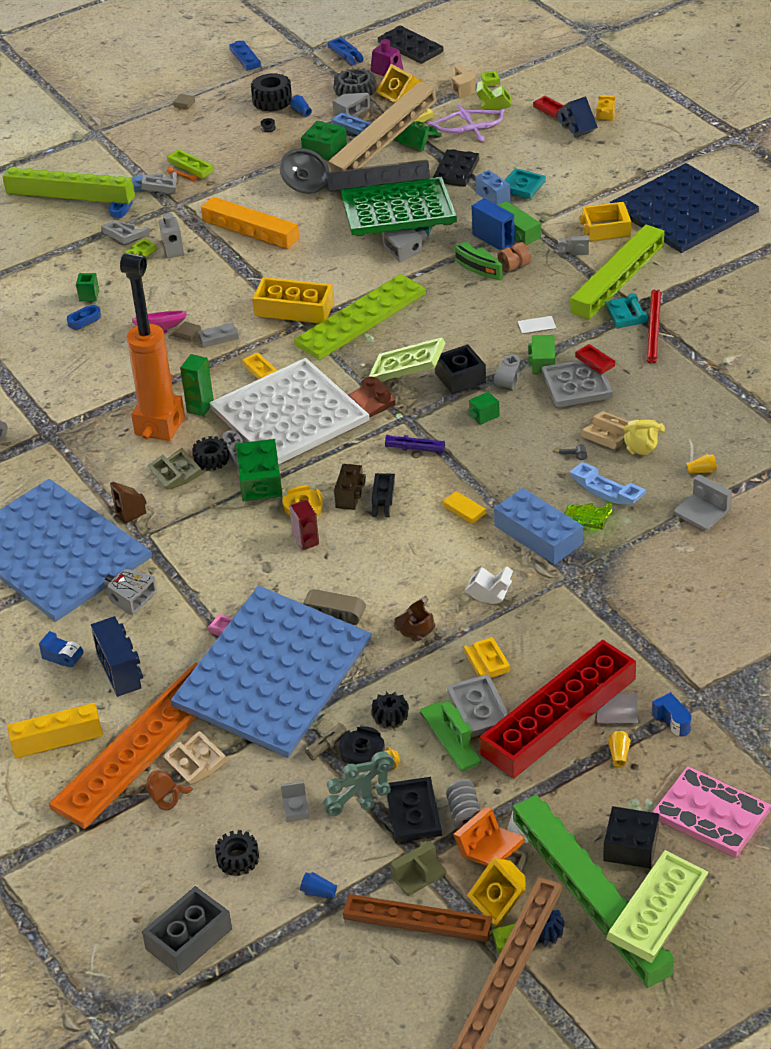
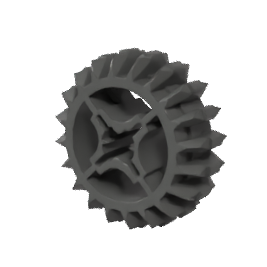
[333,67,377,97]

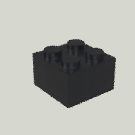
[435,344,486,394]
[603,806,659,869]

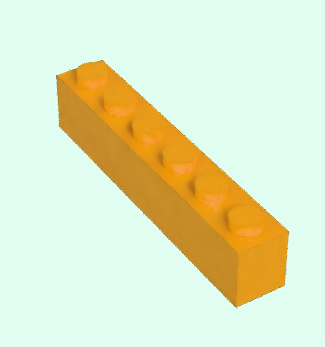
[201,197,300,249]

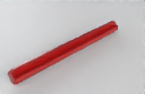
[647,289,661,363]

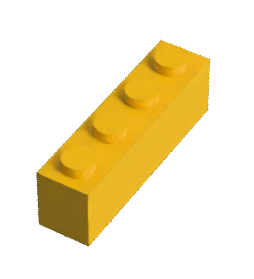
[7,703,103,759]

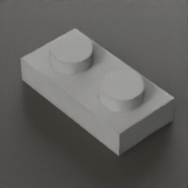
[198,323,239,348]

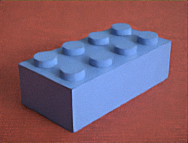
[494,488,583,565]

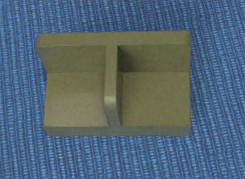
[390,841,447,896]

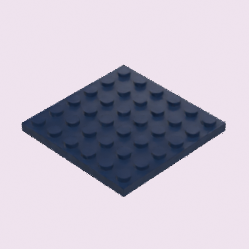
[610,163,759,253]

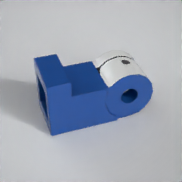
[39,631,84,667]
[652,692,691,736]

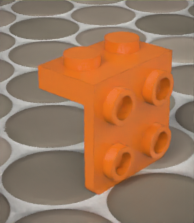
[453,806,525,866]

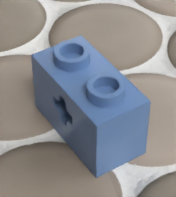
[475,170,510,205]

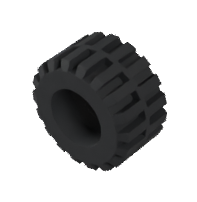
[251,73,292,111]

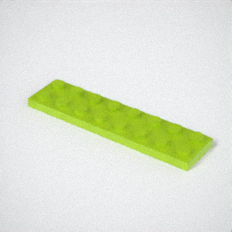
[294,274,426,361]

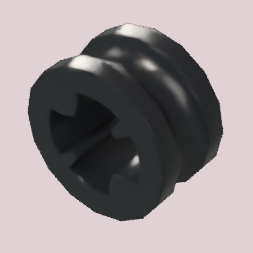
[260,118,276,132]

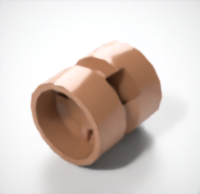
[497,242,531,272]

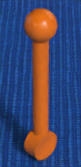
[167,167,197,182]

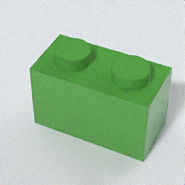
[528,335,555,374]

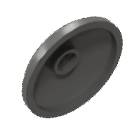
[279,148,329,194]

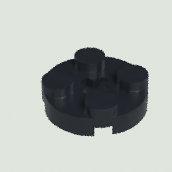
[339,726,385,765]

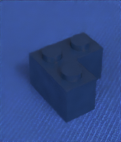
[557,96,598,138]

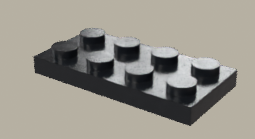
[378,25,444,64]

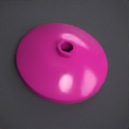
[132,310,187,334]

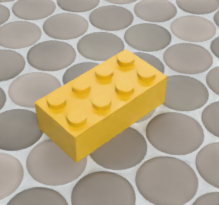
[252,277,334,324]

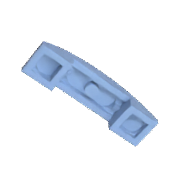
[570,462,646,504]

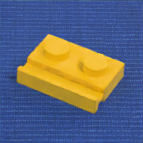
[464,637,510,678]

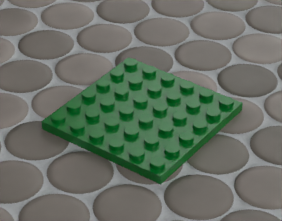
[340,177,457,236]

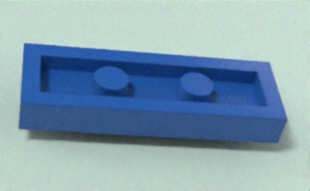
[229,40,261,71]

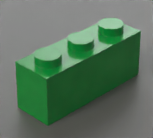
[180,354,214,416]

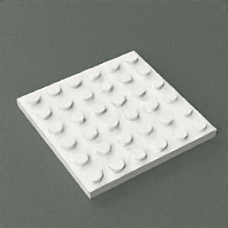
[209,358,370,464]

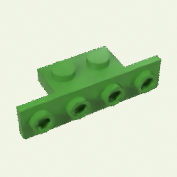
[420,701,482,771]

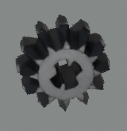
[371,691,409,729]

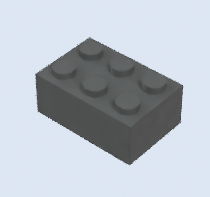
[142,886,232,976]

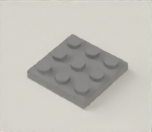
[541,360,613,408]

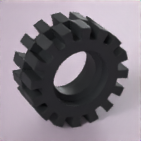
[192,436,229,471]
[215,830,259,876]

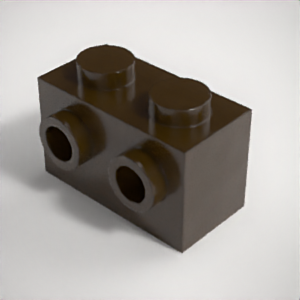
[334,464,366,510]

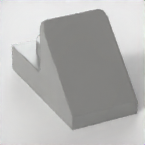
[281,781,309,822]

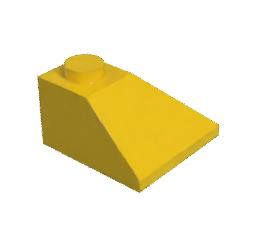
[467,858,526,928]

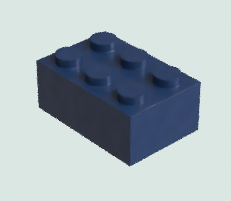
[90,616,143,697]

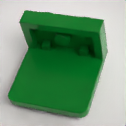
[394,121,442,151]

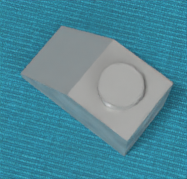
[332,93,370,117]

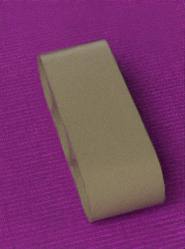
[303,589,366,625]

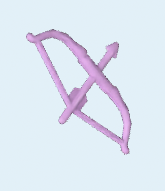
[427,104,505,142]

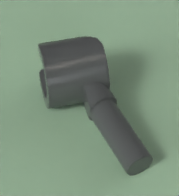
[559,444,587,460]

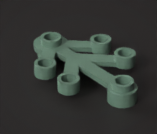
[323,752,394,816]

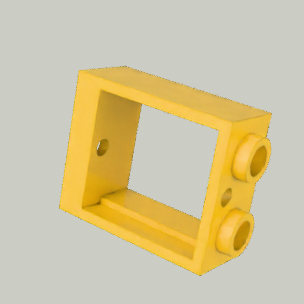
[580,202,631,241]

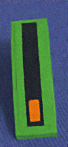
[454,241,503,280]

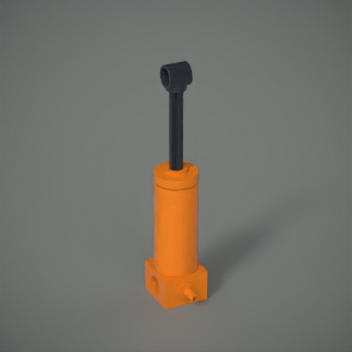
[120,253,185,441]

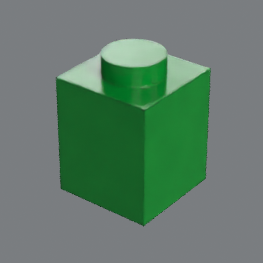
[76,273,100,302]
[468,391,500,425]

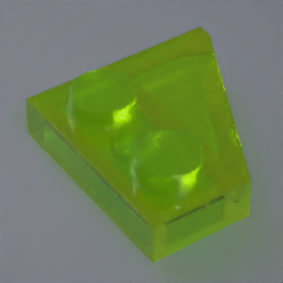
[564,502,613,530]

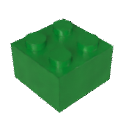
[301,121,347,161]

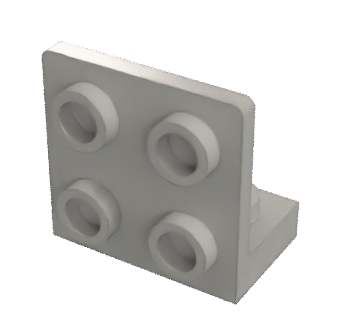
[674,474,732,531]

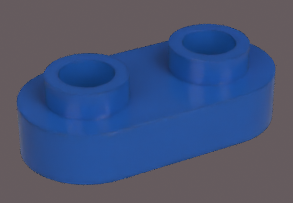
[109,201,133,218]
[67,305,101,330]

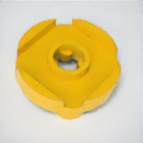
[282,485,323,518]

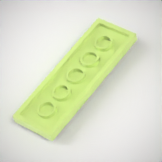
[606,850,708,963]

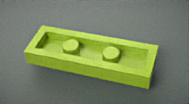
[167,149,214,179]

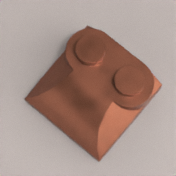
[348,376,396,418]

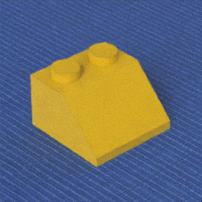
[376,64,423,103]

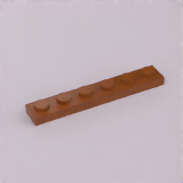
[343,894,492,942]

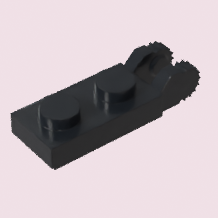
[372,473,395,517]

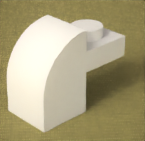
[465,566,513,604]

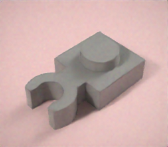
[558,236,589,255]

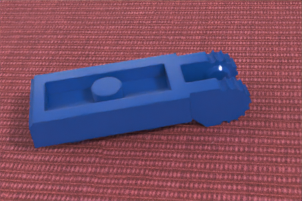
[328,37,363,66]

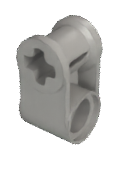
[494,354,520,390]

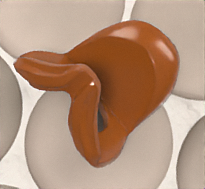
[146,770,193,811]

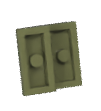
[148,448,203,489]

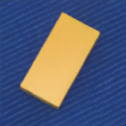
[442,491,486,524]

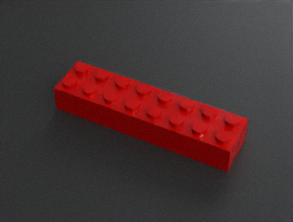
[480,639,636,779]

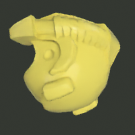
[624,420,665,455]

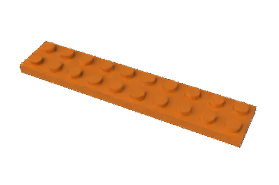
[49,662,198,829]

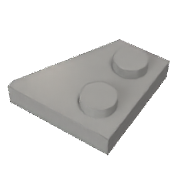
[141,172,177,194]
[101,220,150,244]

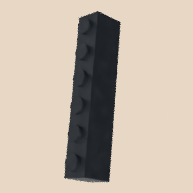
[325,160,430,191]

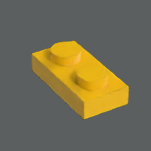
[242,352,278,380]

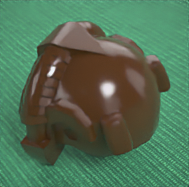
[394,596,436,642]

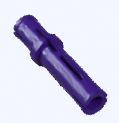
[385,435,445,453]

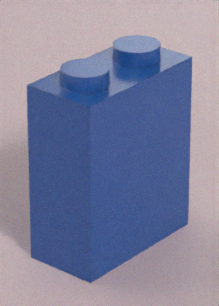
[471,198,515,250]

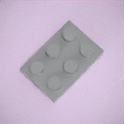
[447,674,508,738]

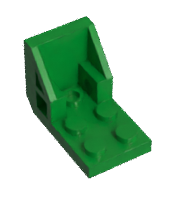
[236,439,283,501]

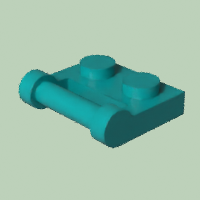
[605,293,648,329]

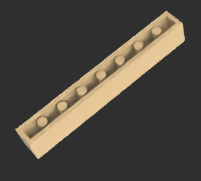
[328,82,437,171]

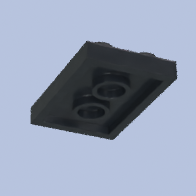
[433,149,479,187]
[386,777,442,843]

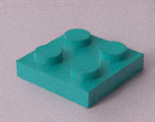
[504,168,546,199]

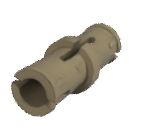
[305,723,347,761]

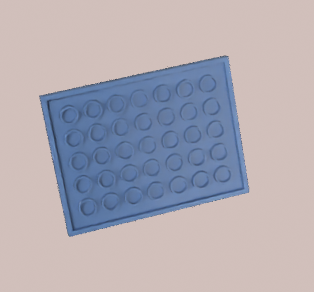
[0,478,152,622]
[171,585,372,758]

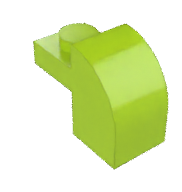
[476,81,512,110]

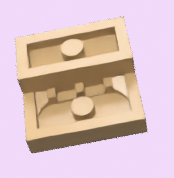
[581,411,629,450]
[163,730,229,784]

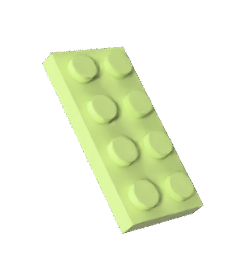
[369,337,446,382]

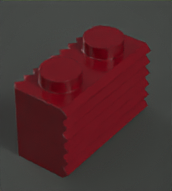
[289,500,319,550]

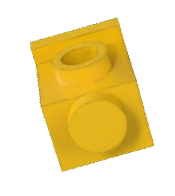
[596,95,615,121]

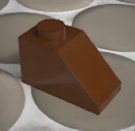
[110,482,147,523]

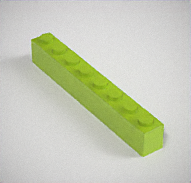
[2,167,135,204]
[569,225,664,320]

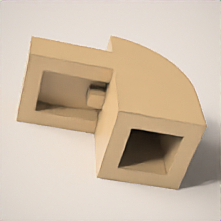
[451,65,476,99]

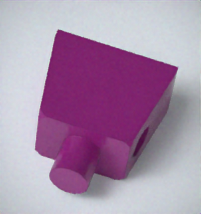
[370,39,404,76]

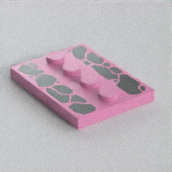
[653,766,771,858]

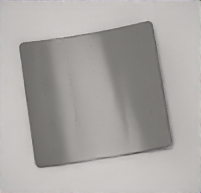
[597,694,638,723]

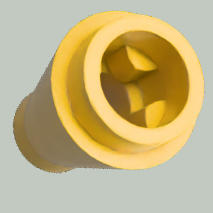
[686,453,717,475]
[608,731,631,767]

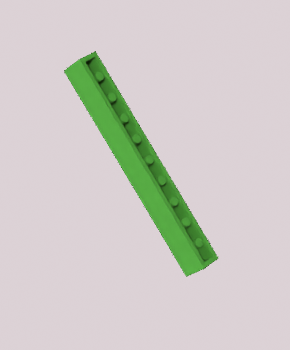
[513,795,674,988]

